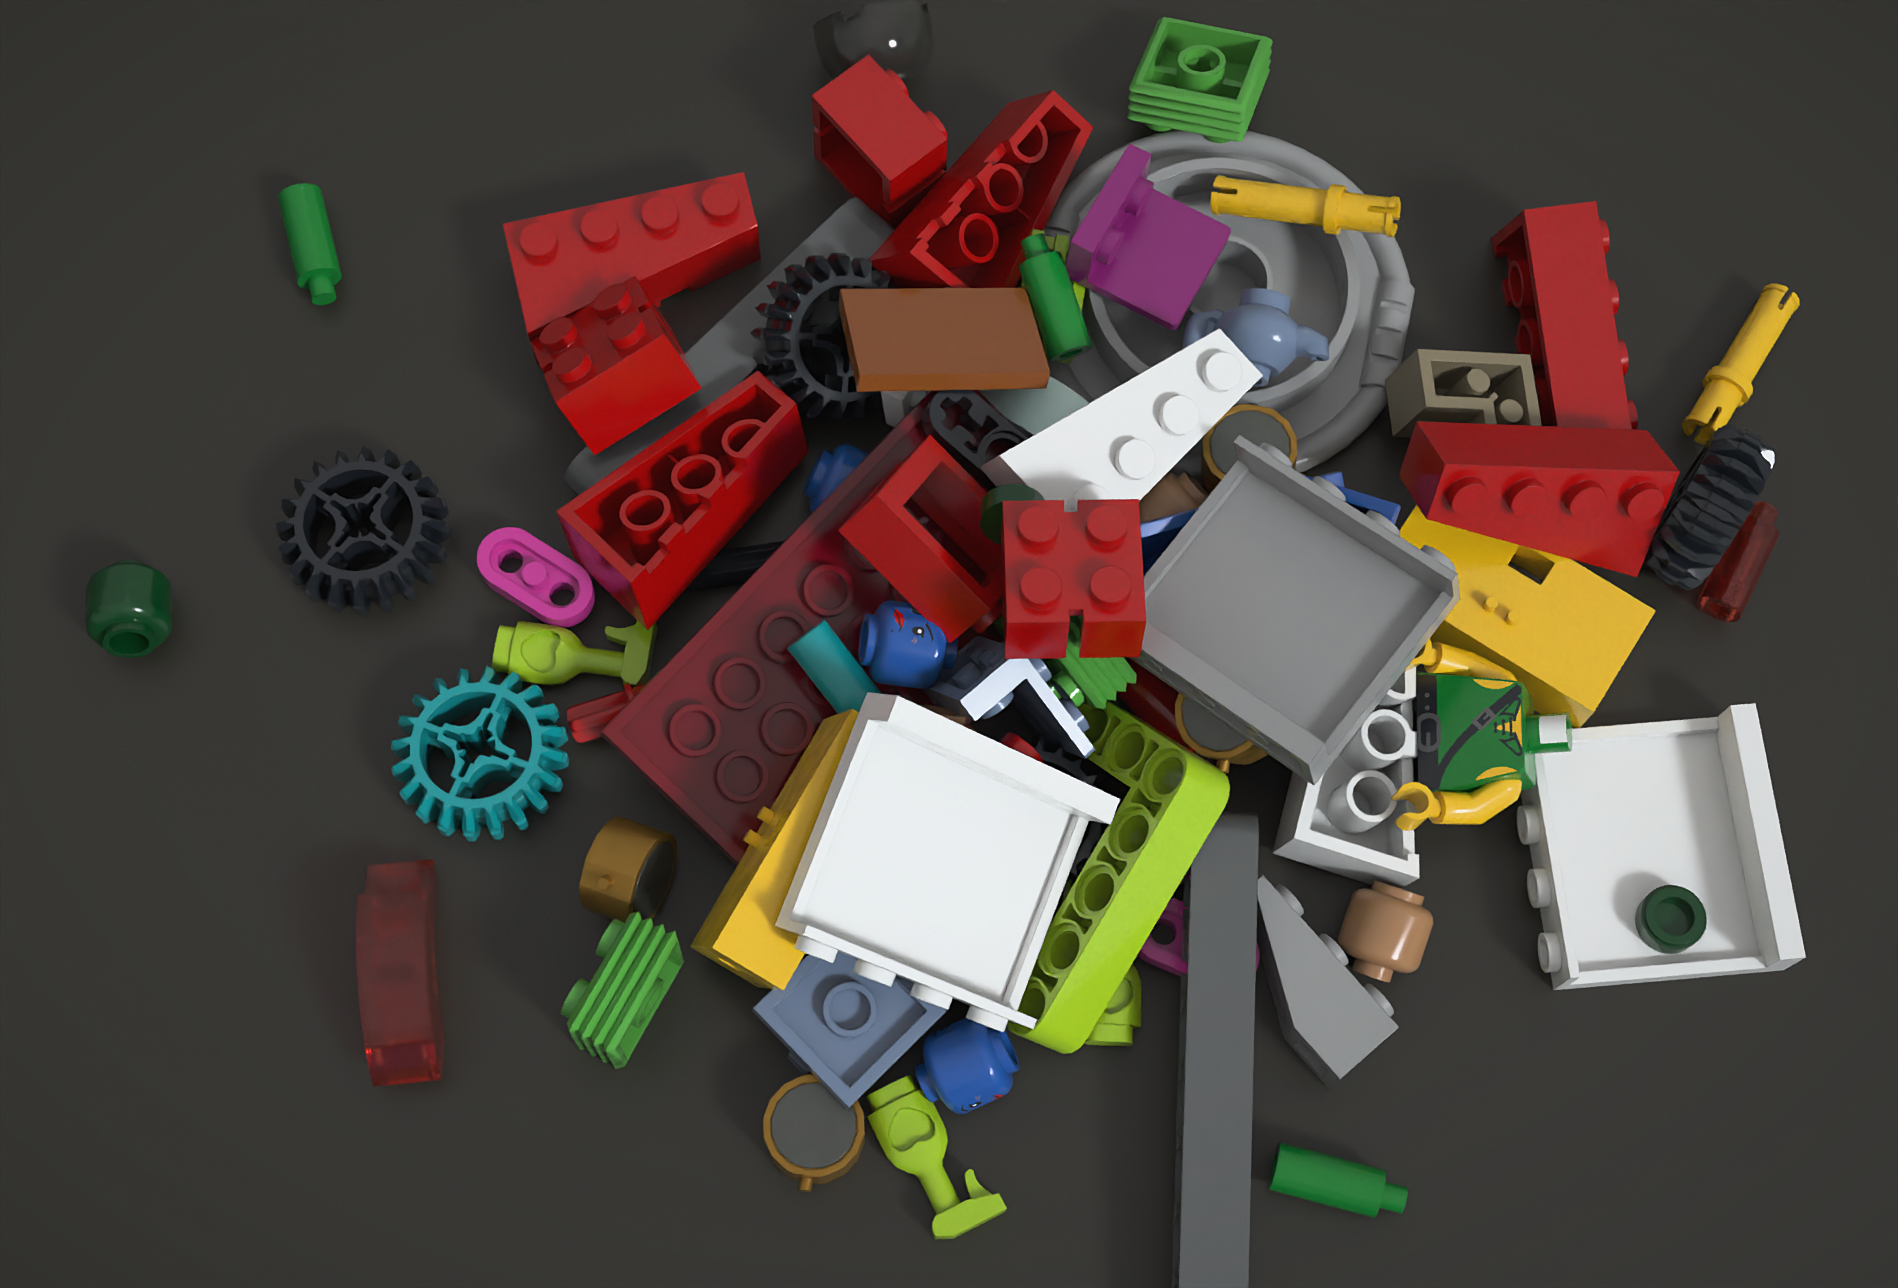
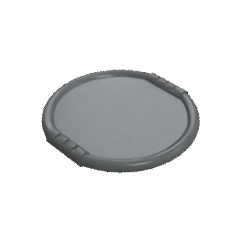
[1032,130,1415,486]

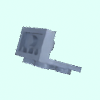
[923,635,1095,759]

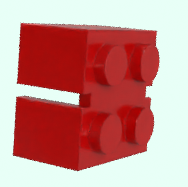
[811,54,948,229]
[530,276,702,456]
[1000,499,1146,659]

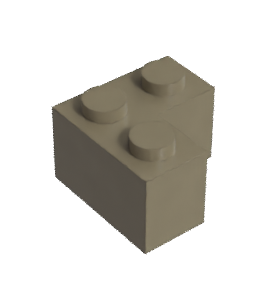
[1385,349,1542,438]

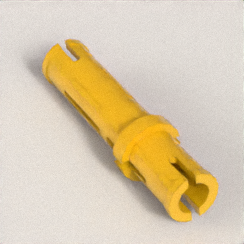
[1210,175,1401,237]
[1682,283,1800,445]

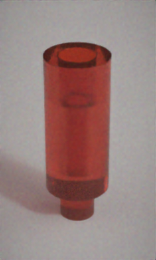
[1697,502,1779,622]

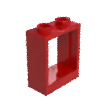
[838,435,1003,643]

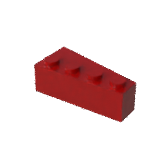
[1490,201,1638,430]
[556,371,809,630]
[1399,421,1680,577]

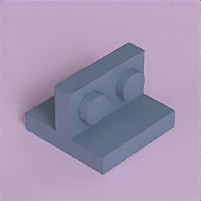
[752,952,946,1110]

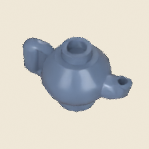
[1181,288,1329,387]

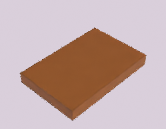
[838,288,1050,392]

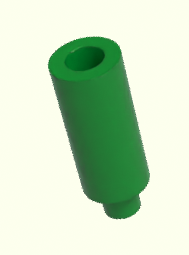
[278,183,342,305]
[1018,233,1093,362]
[1267,1142,1408,1218]

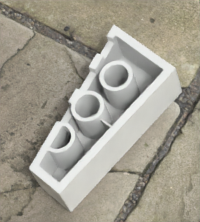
[979,328,1263,512]
[1272,667,1419,889]

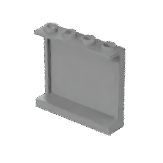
[1129,435,1460,786]

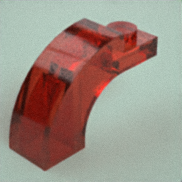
[356,859,444,1087]

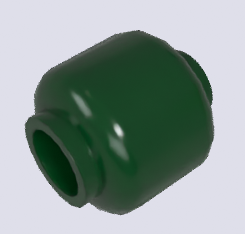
[85,559,173,658]

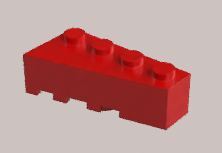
[868,90,1093,289]
[503,172,761,364]

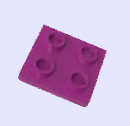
[1066,143,1231,330]

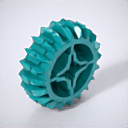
[391,666,570,842]

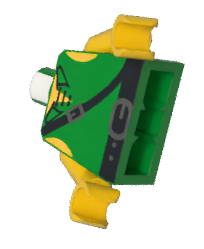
[1391,638,1572,831]

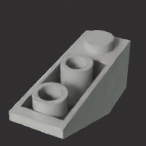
[1256,875,1399,1089]

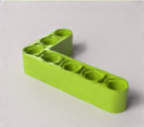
[1006,701,1230,1054]

